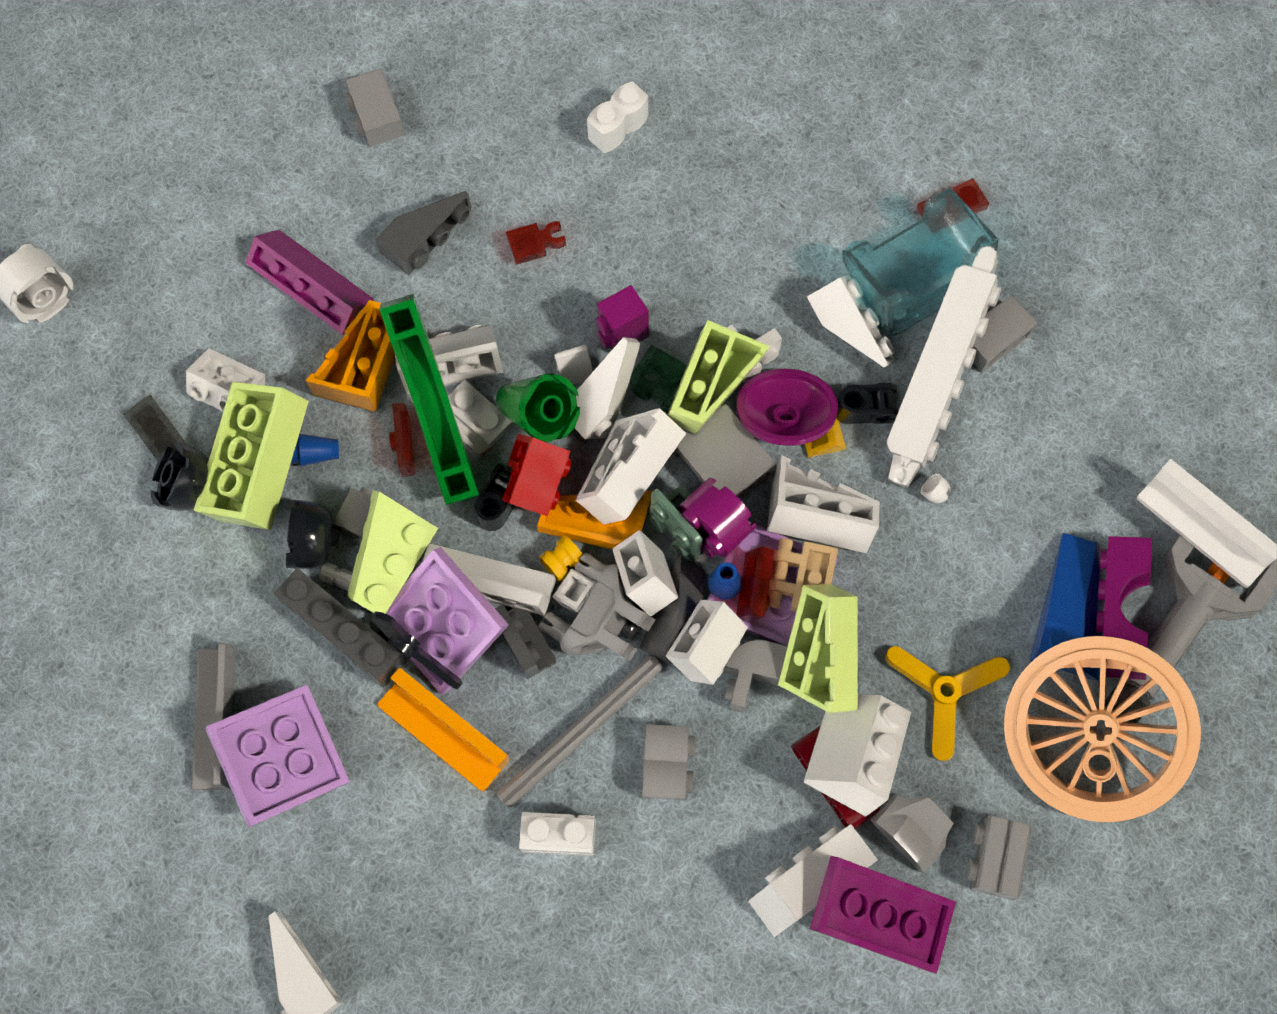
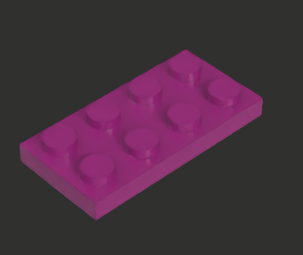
[810,856,956,974]

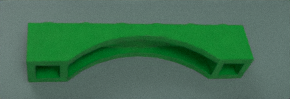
[379,294,479,505]

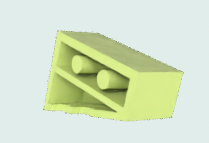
[778,584,858,713]

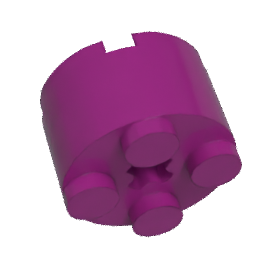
[677,478,756,558]

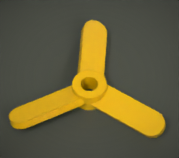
[885,646,1010,762]

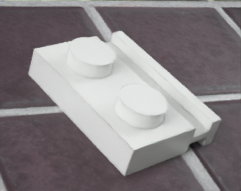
[448,379,513,458]

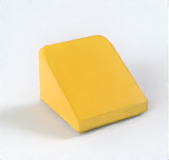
[804,418,846,458]

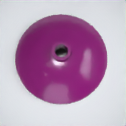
[736,369,838,446]

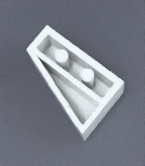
[576,408,686,524]
[767,455,880,553]

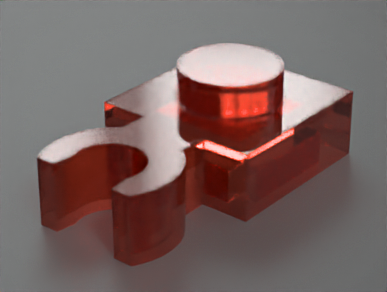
[506,221,566,265]

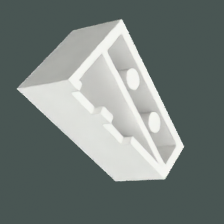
[748,824,878,937]

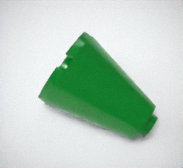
[496,374,580,442]

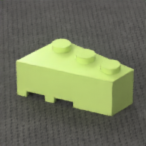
[667,320,770,434]
[347,490,439,613]

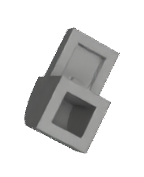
[724,640,788,713]

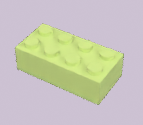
[194,382,309,530]

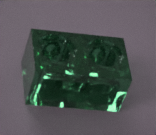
[630,344,687,414]

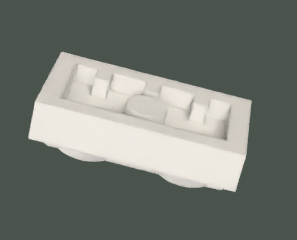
[186,348,265,412]

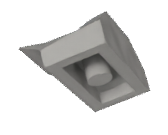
[870,795,954,873]

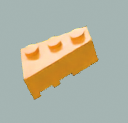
[305,300,396,412]

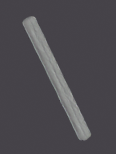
[497,655,662,808]

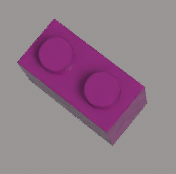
[595,285,649,350]

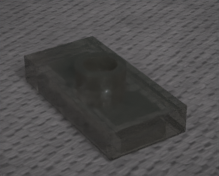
[123,394,187,461]

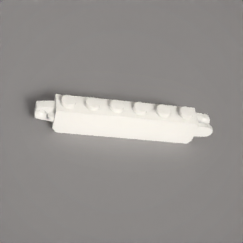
[886,245,1001,488]

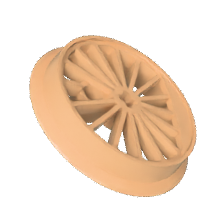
[1004,636,1201,822]

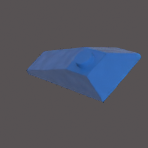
[1029,533,1103,682]

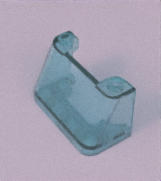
[842,187,999,336]

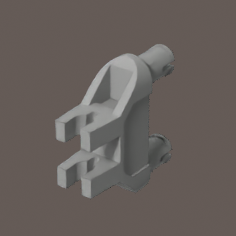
[539,553,655,661]

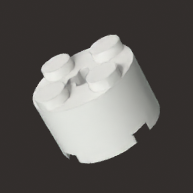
[0,244,73,323]

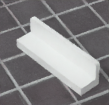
[1137,459,1277,588]
[410,544,556,616]

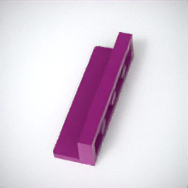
[245,230,374,335]

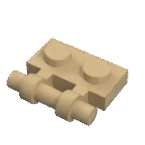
[765,538,838,612]

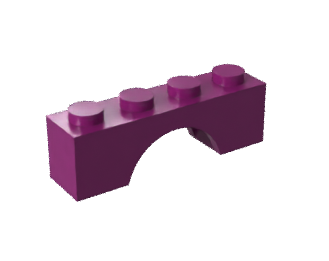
[1096,536,1152,680]

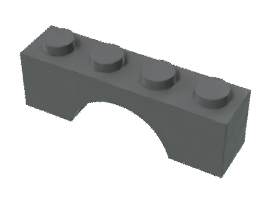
[274,568,407,688]

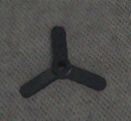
[369,611,463,689]

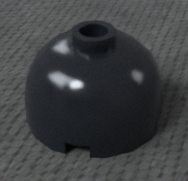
[151,441,209,511]
[286,500,340,569]

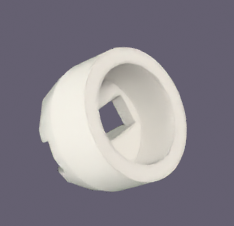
[920,474,951,504]

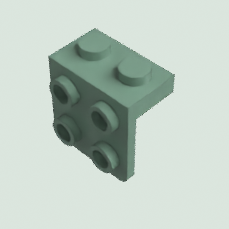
[649,485,705,563]

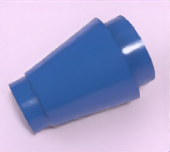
[291,434,339,467]
[708,562,742,600]

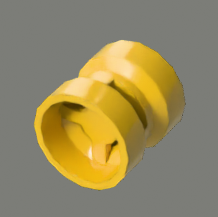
[538,535,584,583]

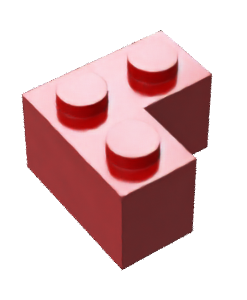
[502,434,571,517]

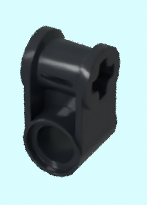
[836,383,899,424]
[474,463,516,531]

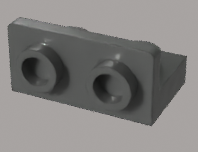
[495,604,556,679]

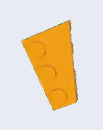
[537,491,653,549]

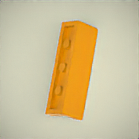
[378,667,510,792]

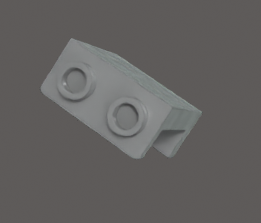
[673,404,776,499]

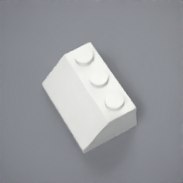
[395,325,503,394]
[804,694,911,816]

